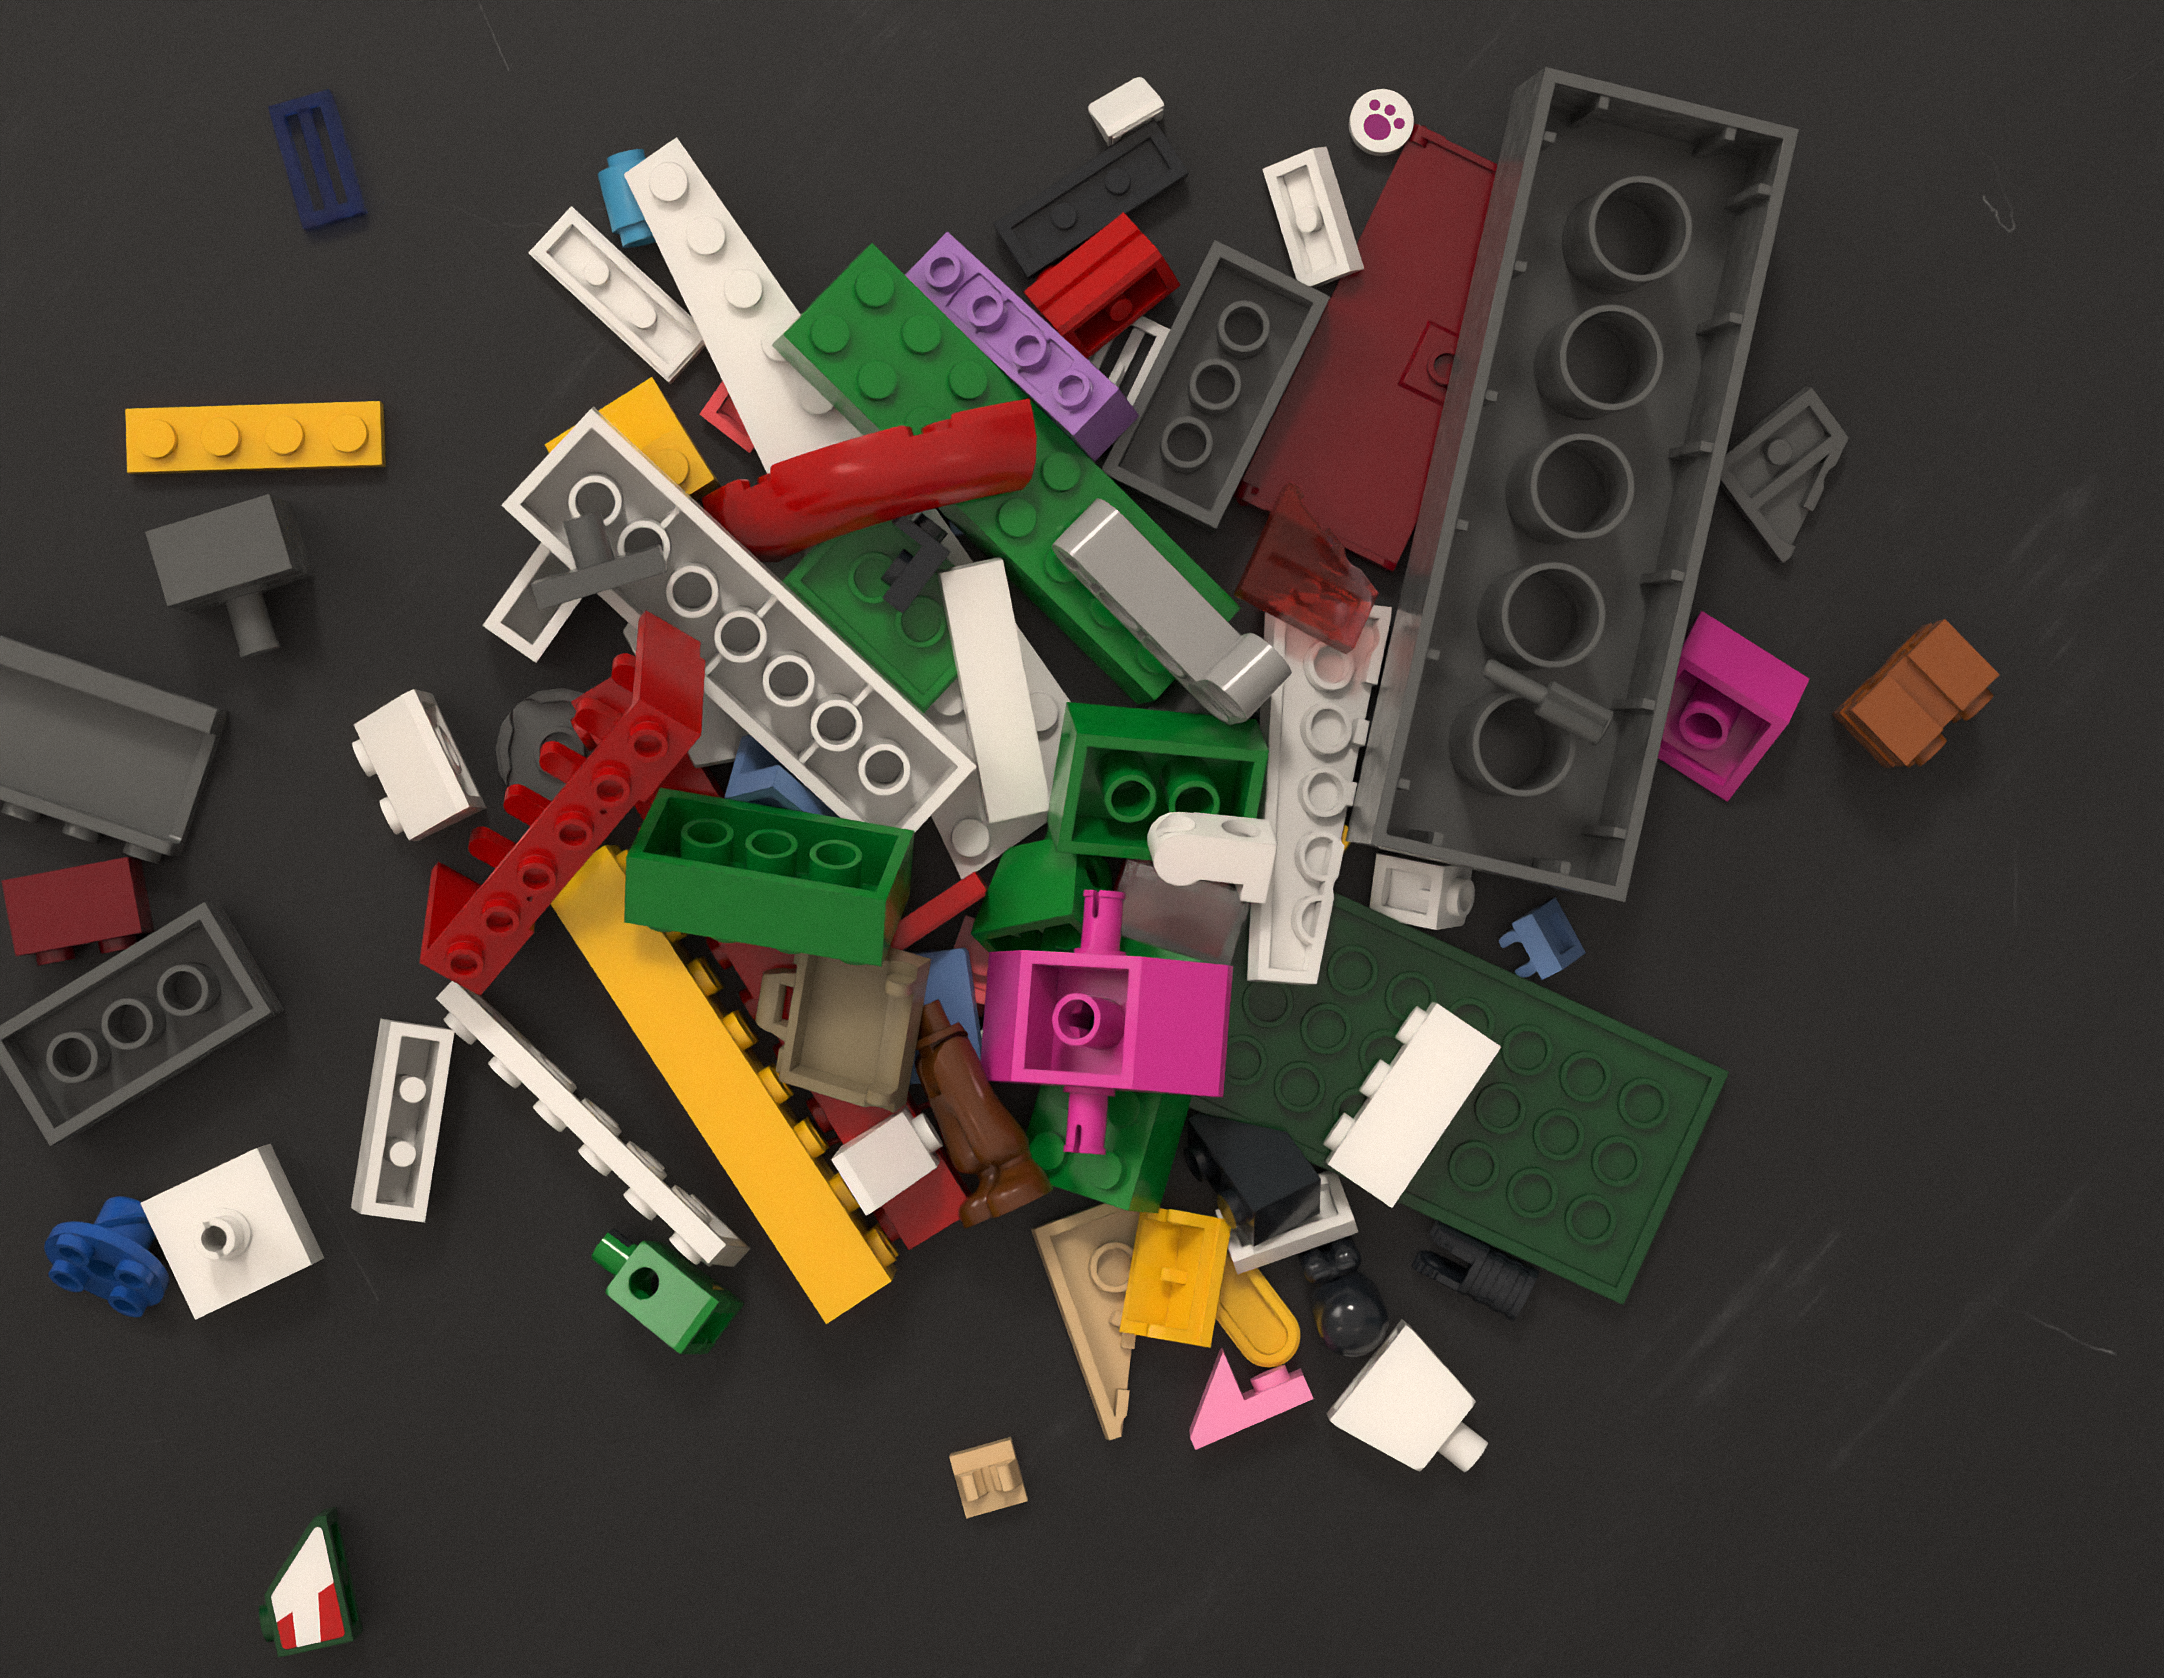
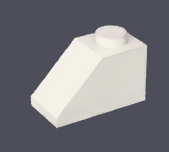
[831,1106,943,1216]

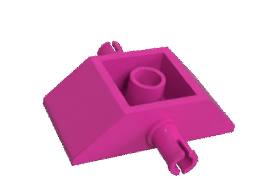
[980,890,1233,1155]

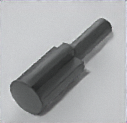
[1482,659,1613,746]

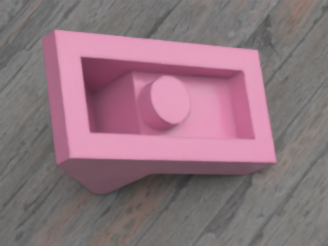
[1189,1348,1313,1450]

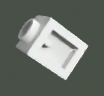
[1369,852,1475,930]

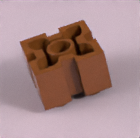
[1832,619,2000,768]

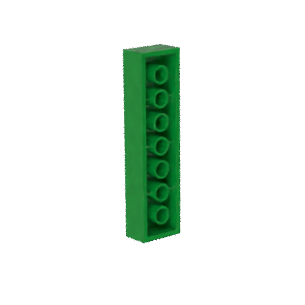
[772,243,1241,705]

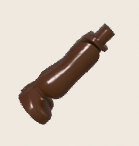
[914,999,1053,1229]

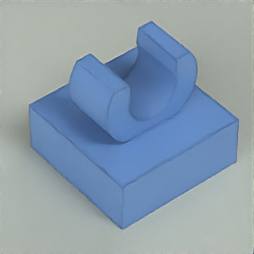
[1499,897,1586,980]

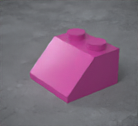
[1658,610,1810,802]

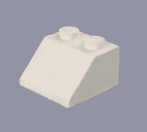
[352,689,486,841]

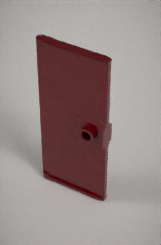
[1233,124,1498,573]

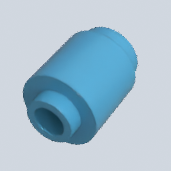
[597,149,656,248]

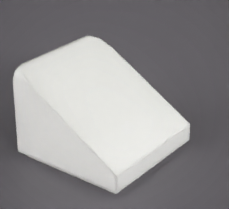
[1088,77,1164,147]

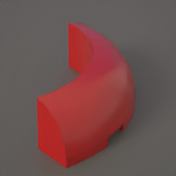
[702,398,1037,563]

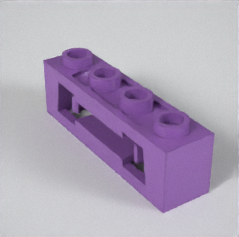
[905,232,1139,462]

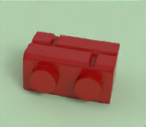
[1023,212,1181,360]

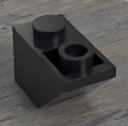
[1183,1113,1321,1247]

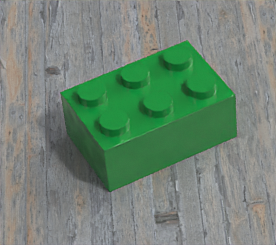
[1047,702,1269,860]

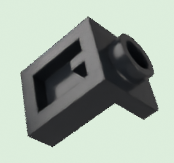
[880,512,951,614]

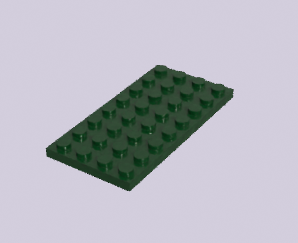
[1189,892,1729,1305]

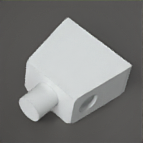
[1327,1319,1488,1473]

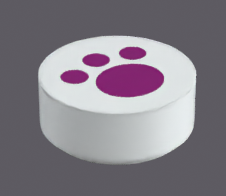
[1349,89,1414,156]

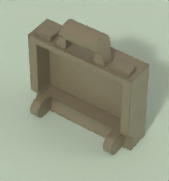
[755,947,931,1113]

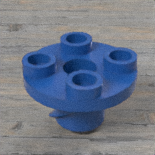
[44,1196,170,1317]

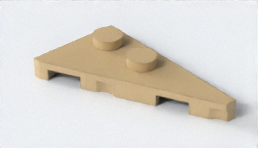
[1031,1202,1140,1441]

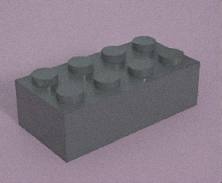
[1101,240,1330,534]
[0,901,284,1146]

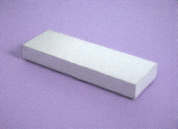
[529,206,706,384]

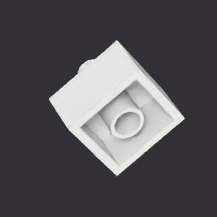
[140,1143,324,1320]

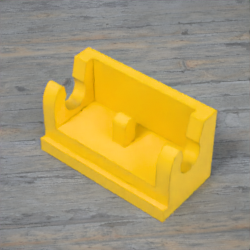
[1119,1208,1231,1348]

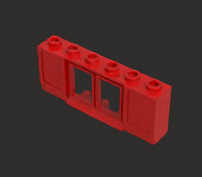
[419,610,705,996]

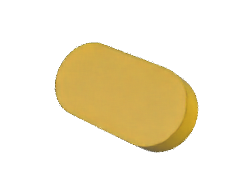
[1216,1251,1300,1367]

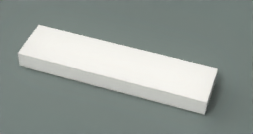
[937,557,1050,824]

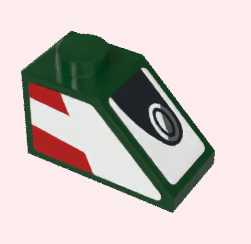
[259,1507,363,1658]

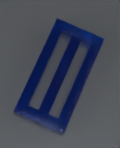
[268,89,368,232]

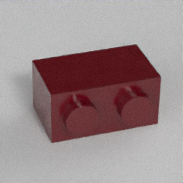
[1,857,155,966]

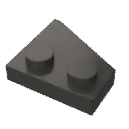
[1719,386,1849,563]

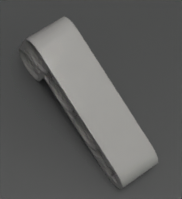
[1051,498,1292,725]

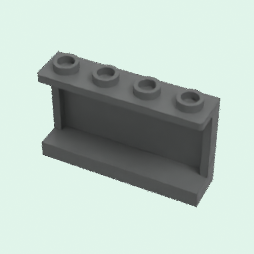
[0,635,229,864]

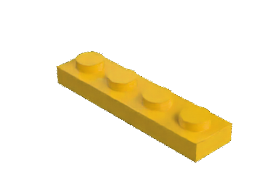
[125,401,386,475]

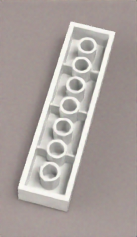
[501,407,977,833]

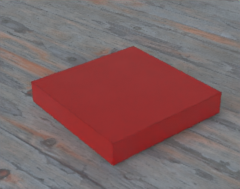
[890,871,988,950]

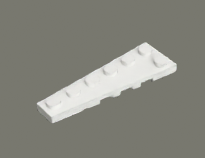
[436,981,751,1267]

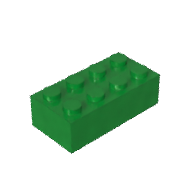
[624,788,914,967]
[1026,934,1219,1213]

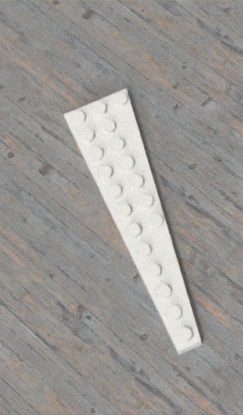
[624,137,1070,879]

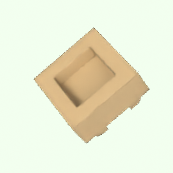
[949,1437,1028,1518]

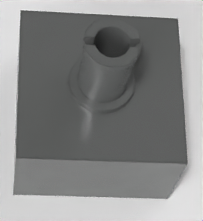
[145,494,314,659]

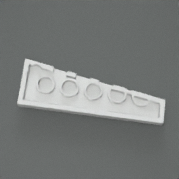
[1247,594,1392,986]

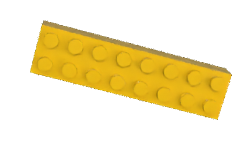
[551,845,900,1324]

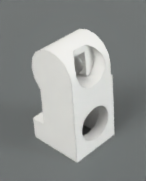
[1147,812,1277,904]

